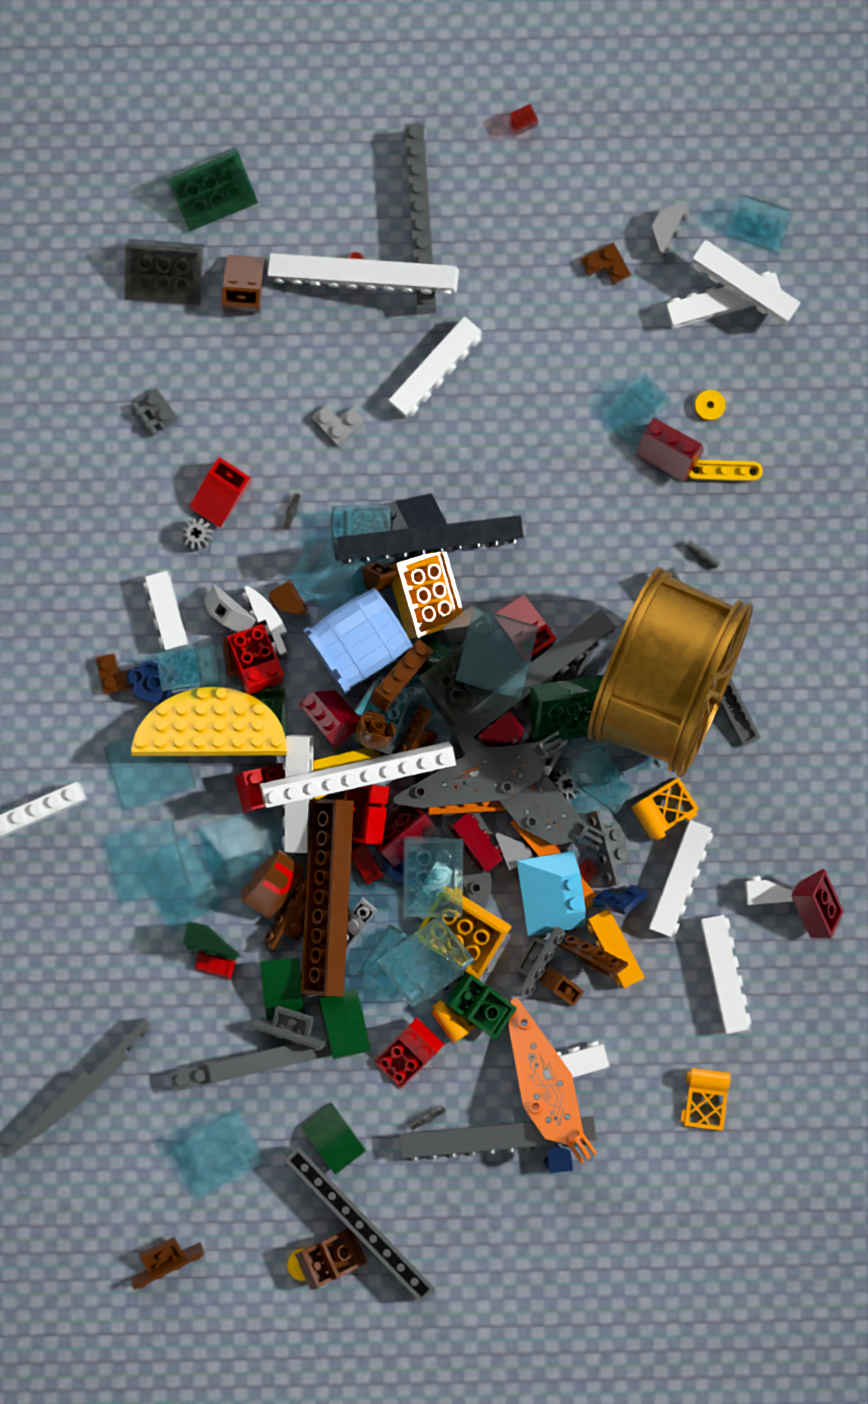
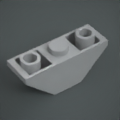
[650,202,690,257]
[204,584,256,632]
[347,898,378,947]

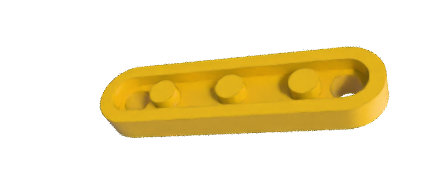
[688,460,763,482]

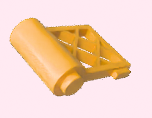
[630,777,699,841]
[431,1000,476,1043]
[681,1068,730,1131]

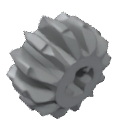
[181,518,213,551]
[552,768,583,801]

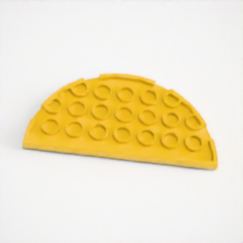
[131,687,287,756]

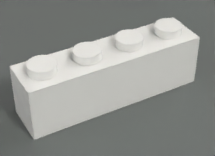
[143,571,189,652]
[557,1041,610,1077]

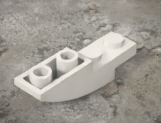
[243,586,288,656]

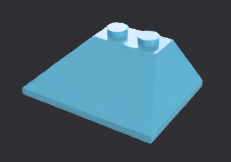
[516,851,586,937]

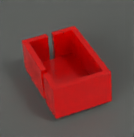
[344,784,389,844]

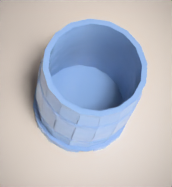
[303,587,413,695]

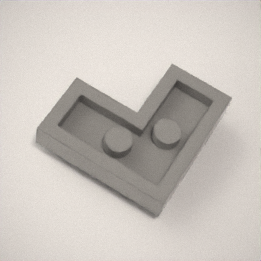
[312,405,366,446]

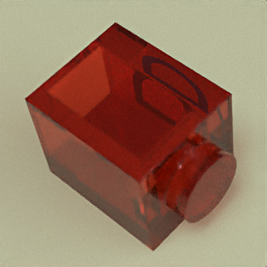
[508,104,539,135]

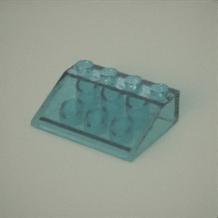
[402,836,463,917]

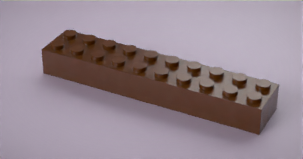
[301,799,354,996]

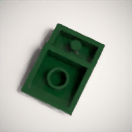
[260,958,305,1019]
[444,972,517,1040]
[318,990,371,1060]
[301,1103,367,1175]

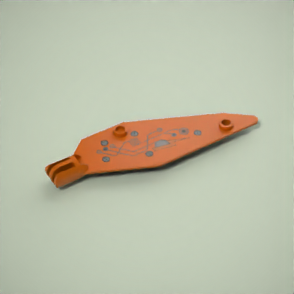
[509,998,597,1164]

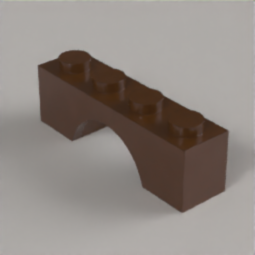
[370,640,434,712]

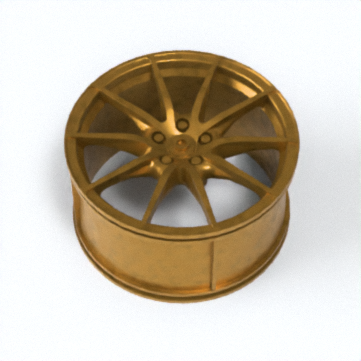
[588,567,753,777]

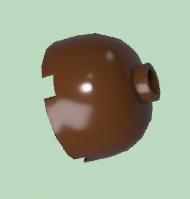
[356,712,396,749]

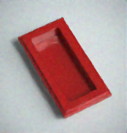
[351,843,384,886]
[194,951,236,979]

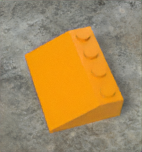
[387,550,463,639]
[414,885,512,979]

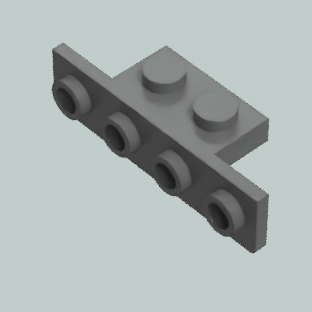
[586,810,630,888]
[515,926,564,998]
[250,1006,328,1050]

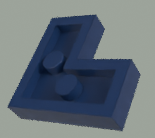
[593,885,647,915]

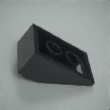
[378,493,447,531]

